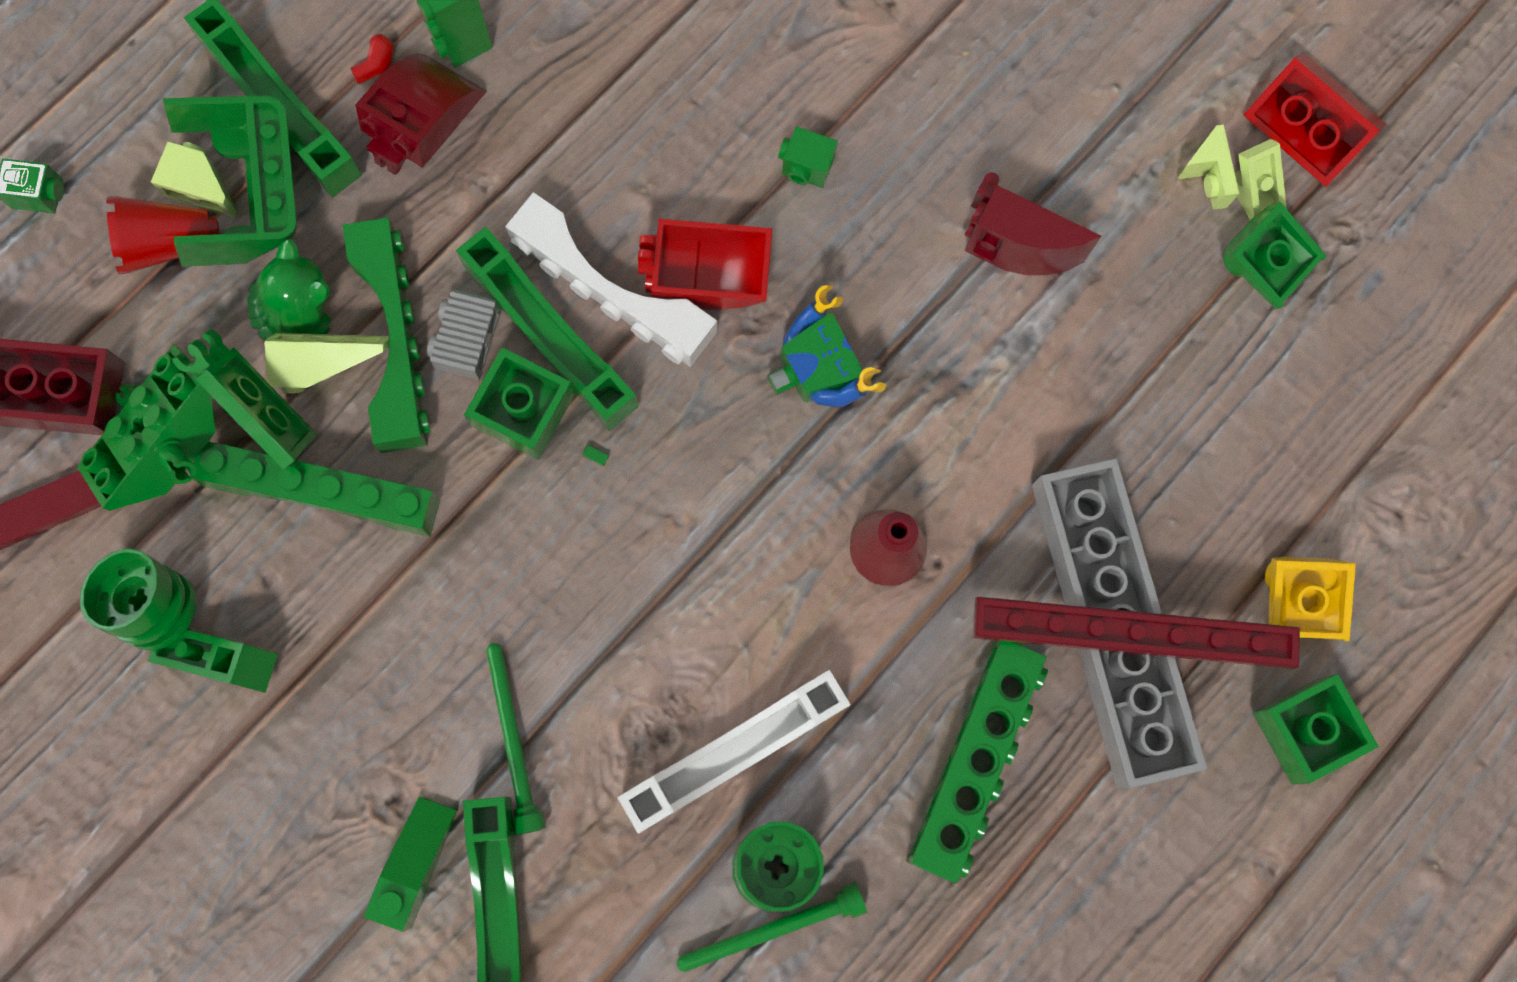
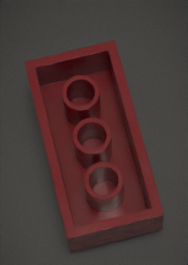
[0,339,125,435]

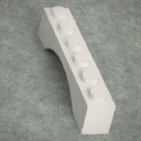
[505,192,717,367]
[617,670,851,834]

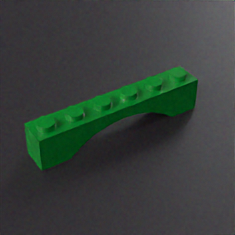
[183,0,362,198]
[342,217,432,453]
[456,226,638,431]
[190,441,440,537]
[463,797,523,982]

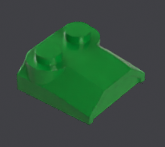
[1223,202,1327,309]

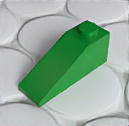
[148,630,278,693]
[363,796,458,932]

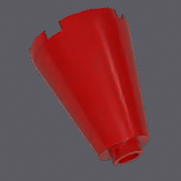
[106,196,219,274]

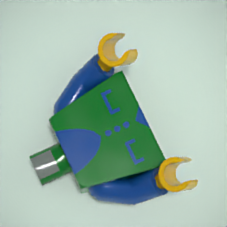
[767,285,886,407]

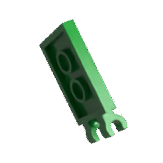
[172,329,317,470]

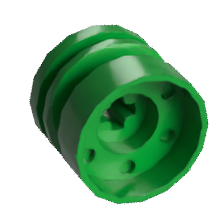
[80,548,196,651]
[732,822,824,911]

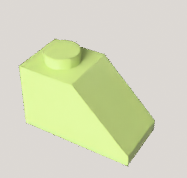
[151,141,237,218]

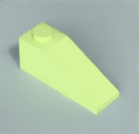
[264,333,389,393]

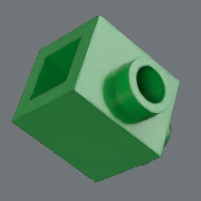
[778,126,838,188]

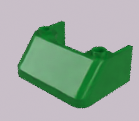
[163,96,297,267]

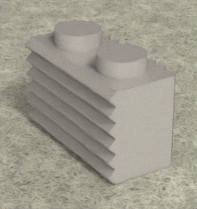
[427,289,501,380]

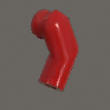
[350,34,394,85]

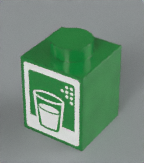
[0,158,64,214]

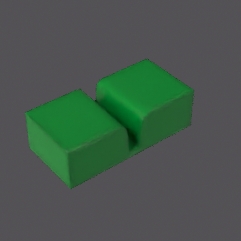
[582,445,609,467]

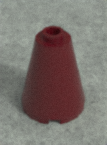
[850,509,927,586]

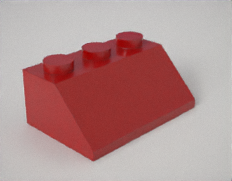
[1243,52,1387,187]

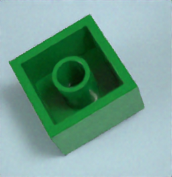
[464,347,575,460]
[1252,674,1379,785]

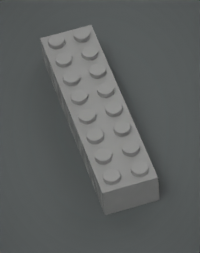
[1032,458,1208,790]

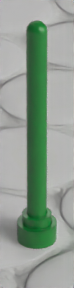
[486,643,546,836]
[676,881,867,972]

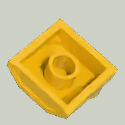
[1265,557,1356,641]

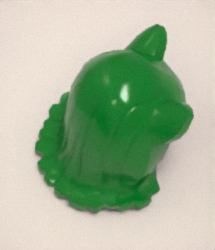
[247,239,332,340]

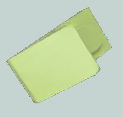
[1178,124,1239,210]
[1235,139,1287,220]

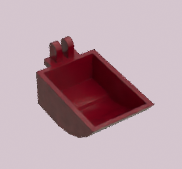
[355,53,487,175]
[964,172,1101,275]

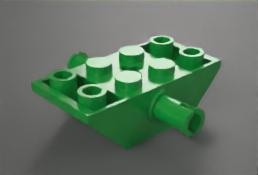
[77,344,216,511]

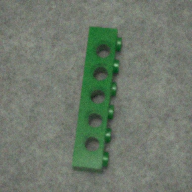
[907,641,1048,884]

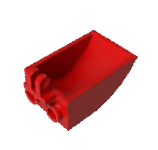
[638,219,773,310]

